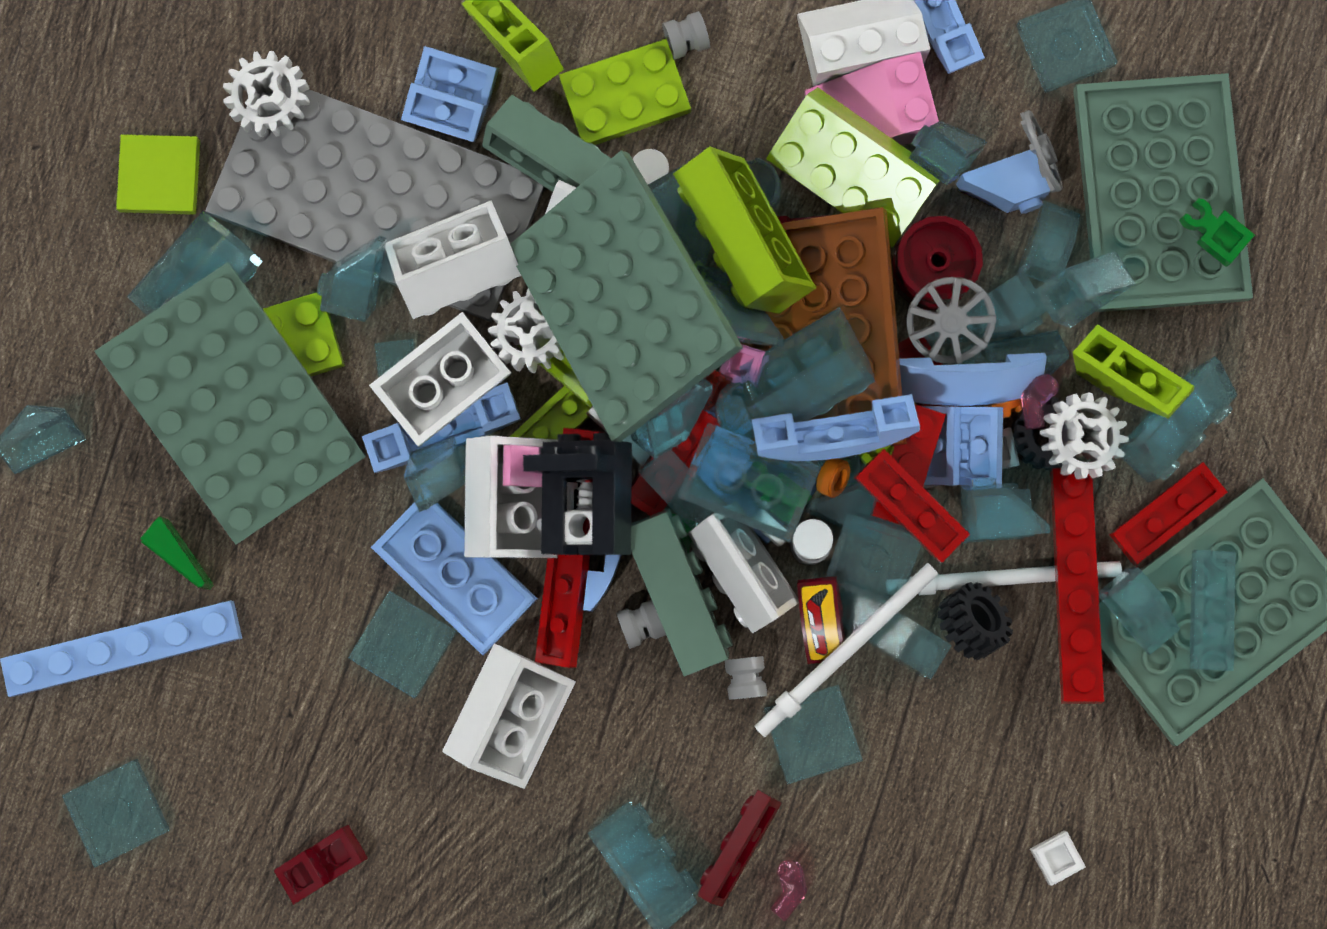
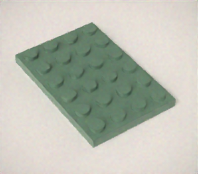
[1073,73,1253,312]
[510,150,743,442]
[94,262,366,545]
[1099,478,1327,746]

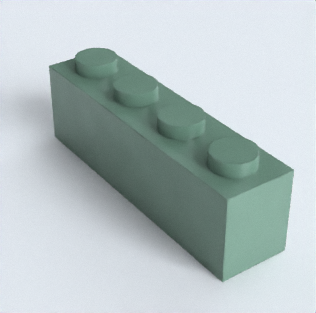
[482,95,611,192]
[631,508,733,677]

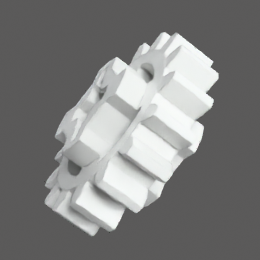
[223,51,310,137]
[488,289,564,373]
[1040,393,1129,479]

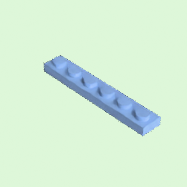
[0,601,242,697]

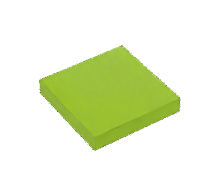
[116,135,200,215]

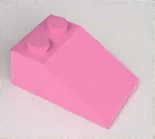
[804,52,940,145]

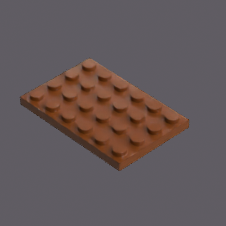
[738,207,906,461]

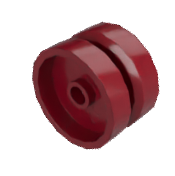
[891,216,983,310]

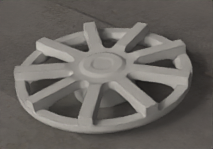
[1020,110,1063,193]
[906,277,996,364]

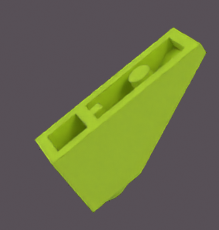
[462,0,564,92]
[1072,324,1194,419]

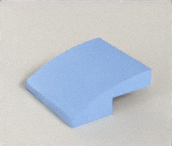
[401,46,499,142]
[922,406,1003,486]

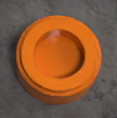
[816,458,851,498]

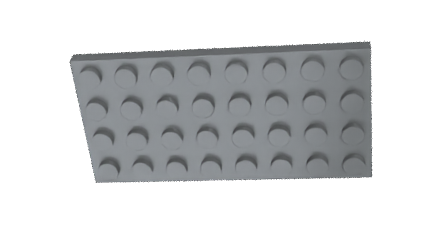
[205,81,546,322]

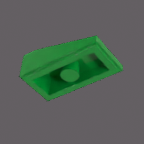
[140,516,214,590]

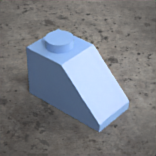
[956,150,1051,214]

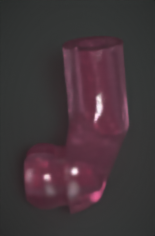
[1021,374,1059,430]
[770,860,807,921]

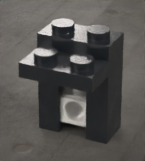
[523,433,632,555]

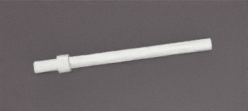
[886,561,1122,596]
[754,563,938,737]

